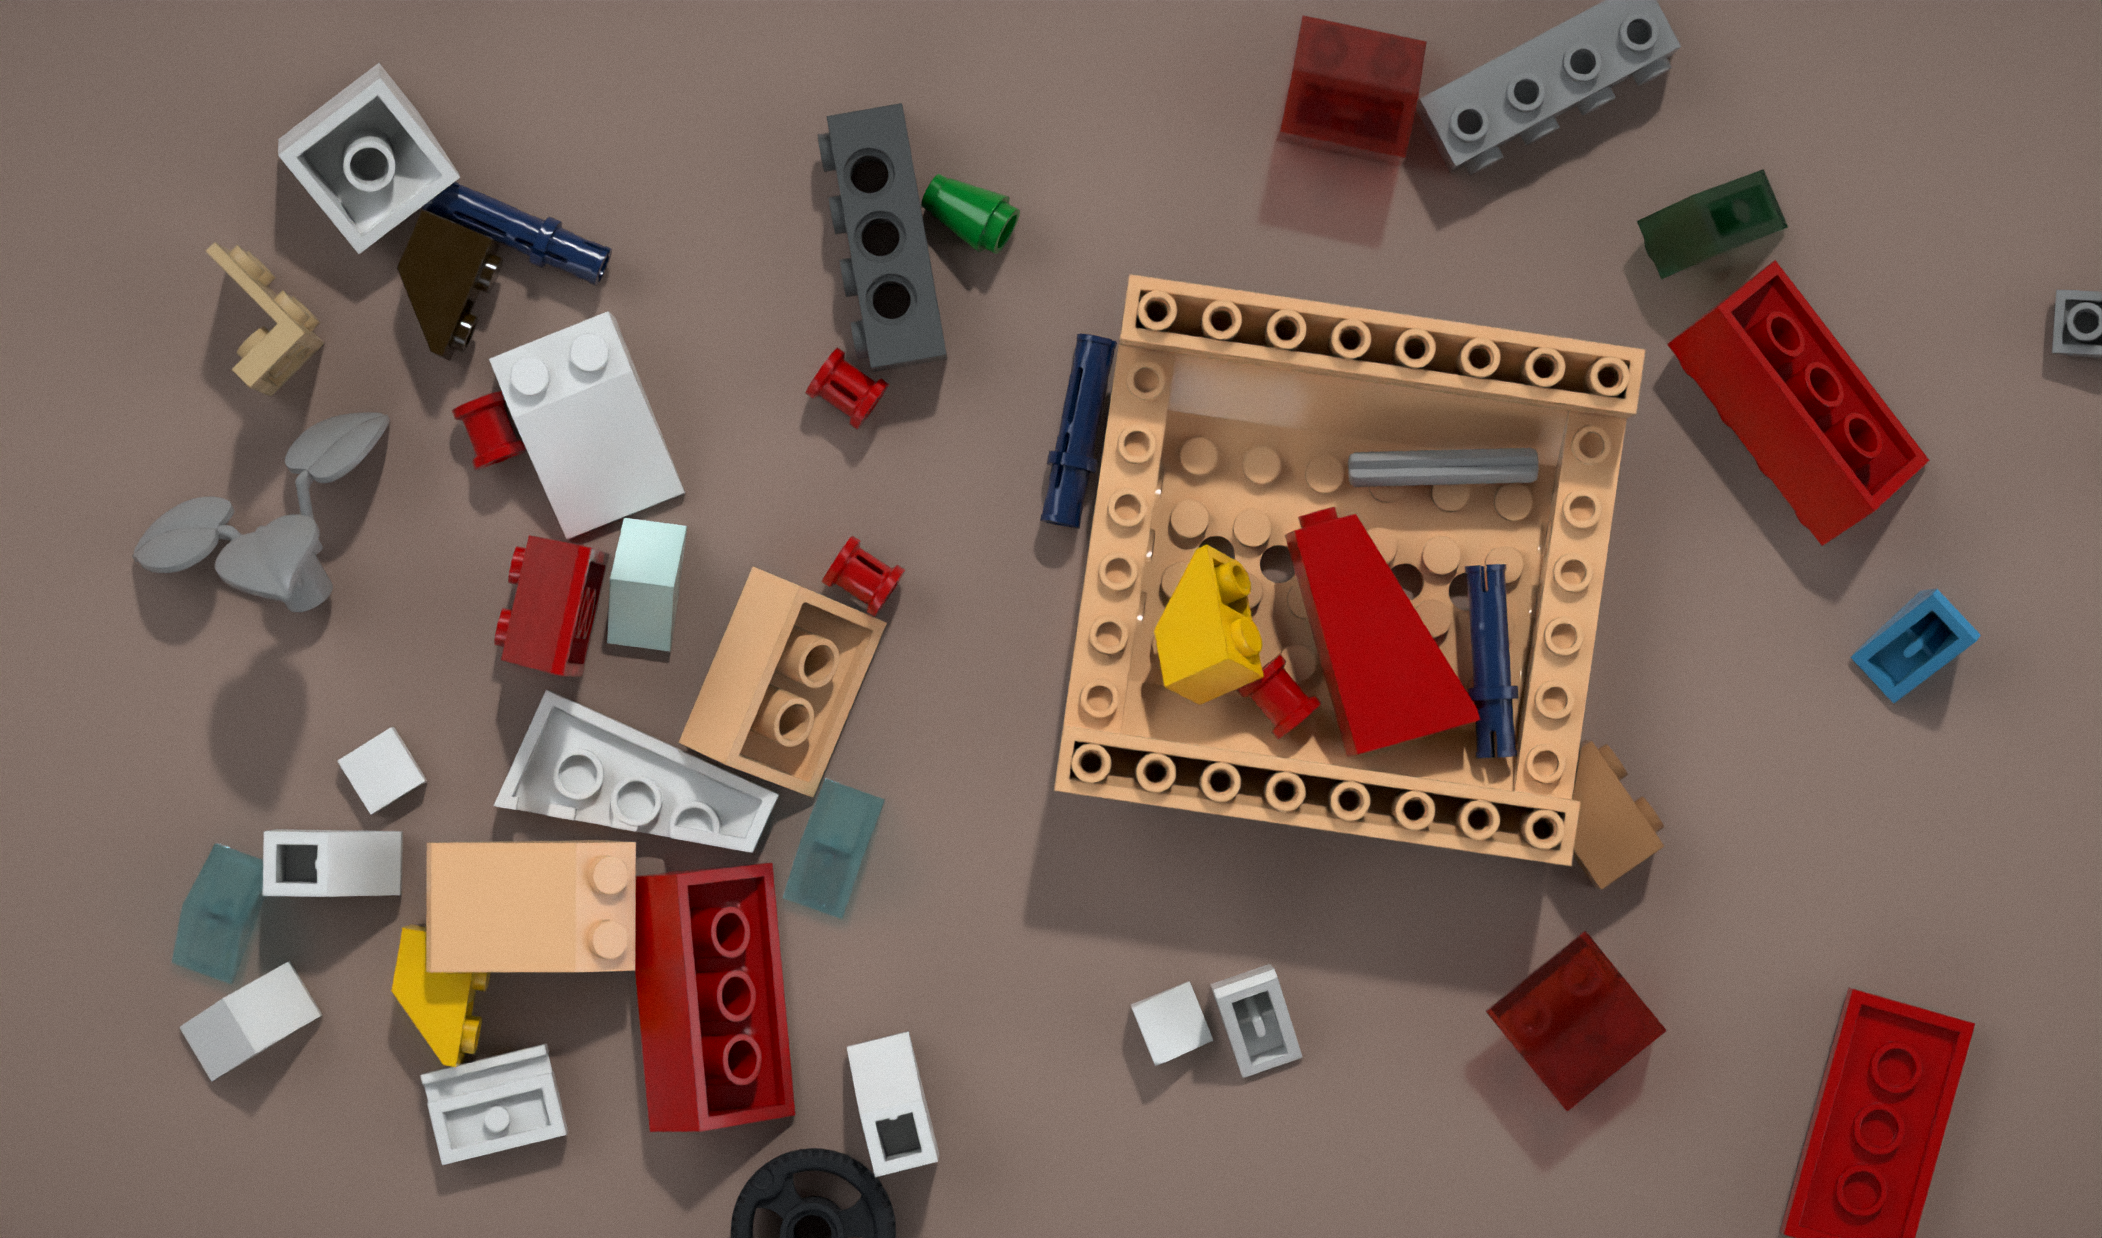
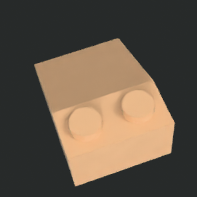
[426,840,636,972]

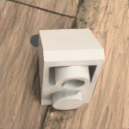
[263,829,403,897]
[847,1031,939,1177]

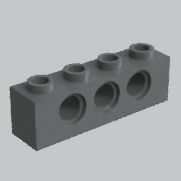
[818,103,948,372]

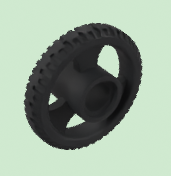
[731,1148,896,1238]

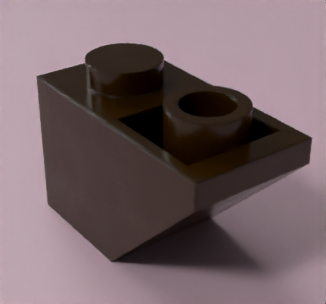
[397,209,503,361]

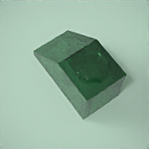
[1637,169,1788,280]

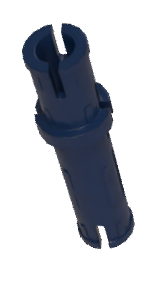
[421,182,612,286]
[1040,334,1117,529]
[1465,564,1518,759]

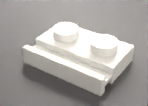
[420,1043,569,1165]

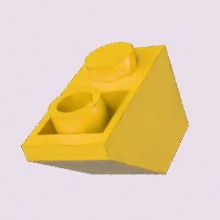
[1154,544,1264,705]
[391,925,491,1067]

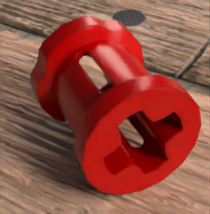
[805,347,889,430]
[452,391,527,470]
[822,536,906,617]
[1236,654,1321,740]

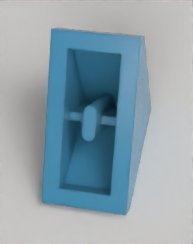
[1850,588,1981,703]

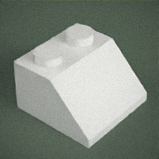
[278,63,460,254]

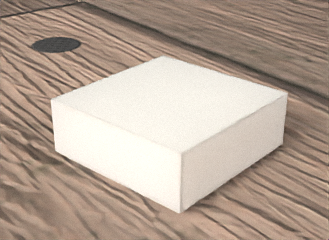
[338,727,427,815]

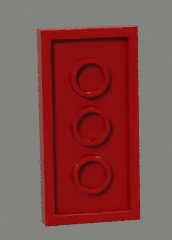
[1780,987,1975,1238]

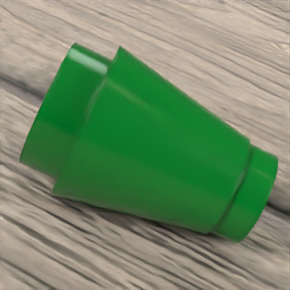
[921,174,1020,254]

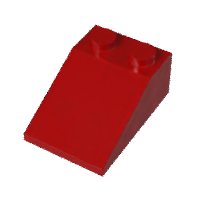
[494,535,609,677]

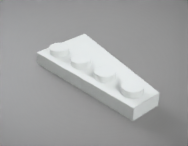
[494,690,780,853]

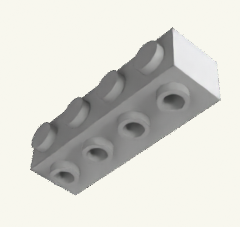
[1415,0,1681,175]

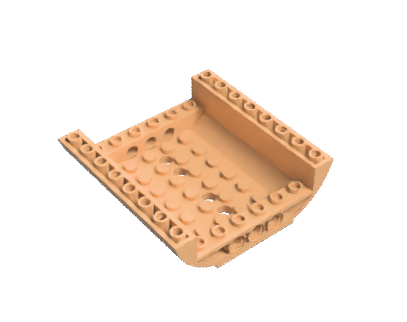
[1054,274,1645,866]

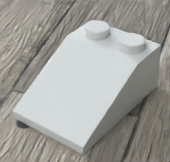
[489,311,685,540]

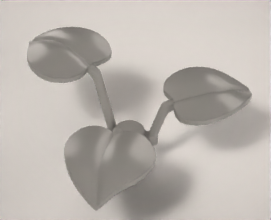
[132,412,390,612]

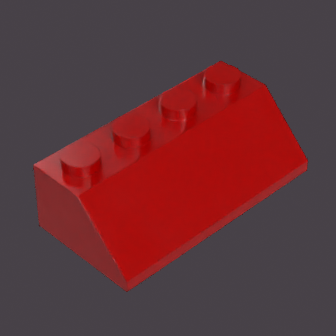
[1667,260,1930,546]
[635,863,796,1132]

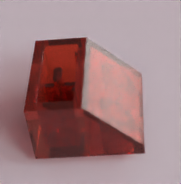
[1276,15,1427,167]
[1485,930,1667,1112]

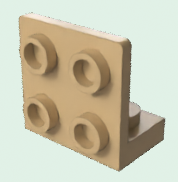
[206,242,325,396]

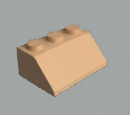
[678,567,887,798]

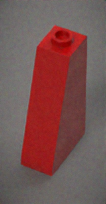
[1285,507,1480,757]

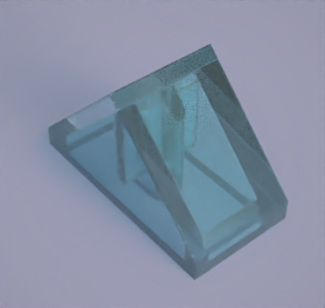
[783,778,885,919]
[171,843,265,984]

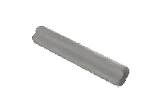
[1348,448,1539,487]

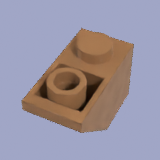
[1572,740,1664,890]

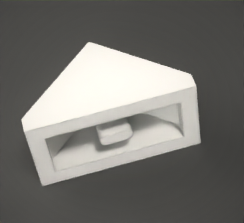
[179,961,322,1081]
[1210,964,1303,1078]

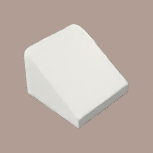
[1131,981,1213,1066]

